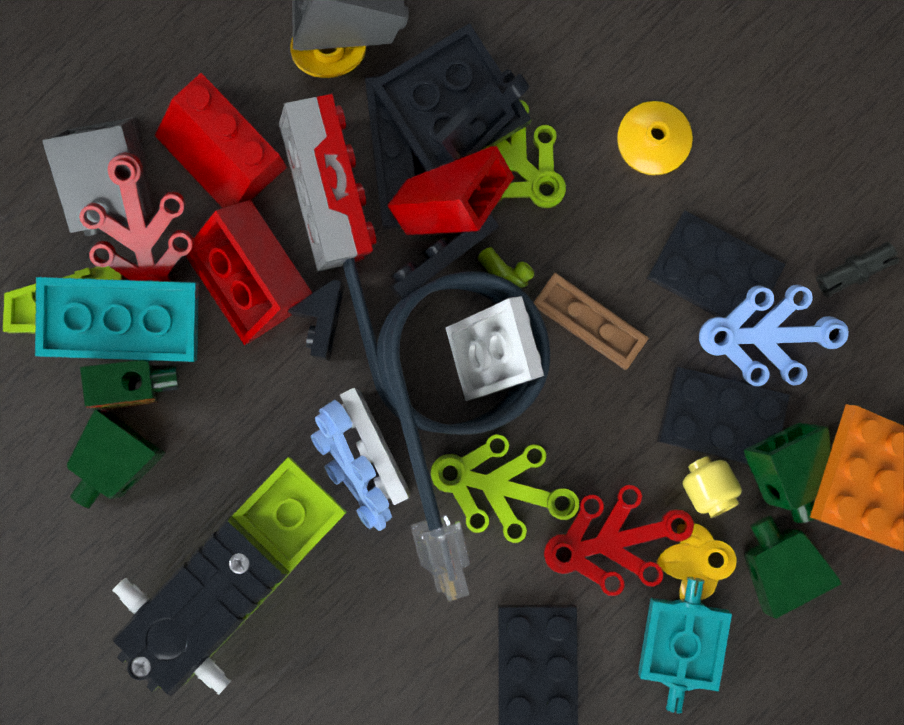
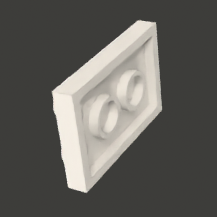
[446,296,544,401]
[340,388,411,505]

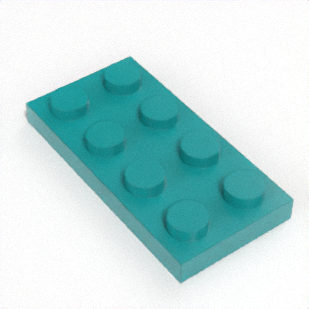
[35,277,199,362]

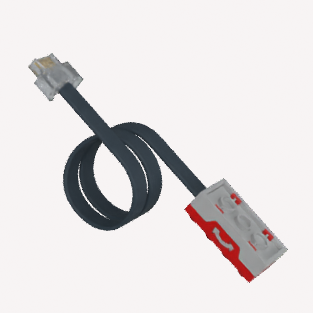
[279,94,550,601]

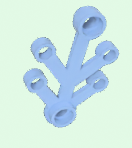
[699,285,849,386]
[311,400,392,531]

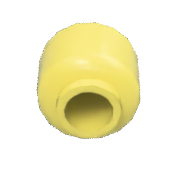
[683,456,742,518]

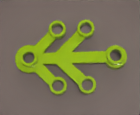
[495,100,566,208]
[431,434,579,543]

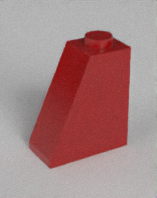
[387,146,514,235]

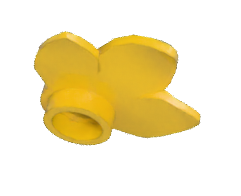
[657,523,737,600]

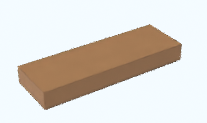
[534,273,649,370]

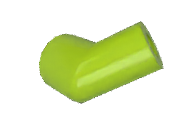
[478,247,534,288]

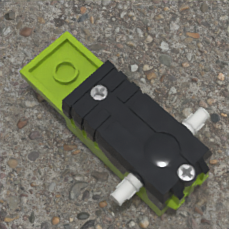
[112,457,347,696]

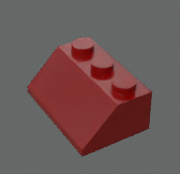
[155,73,287,208]
[185,200,312,345]

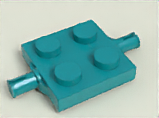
[638,577,732,713]

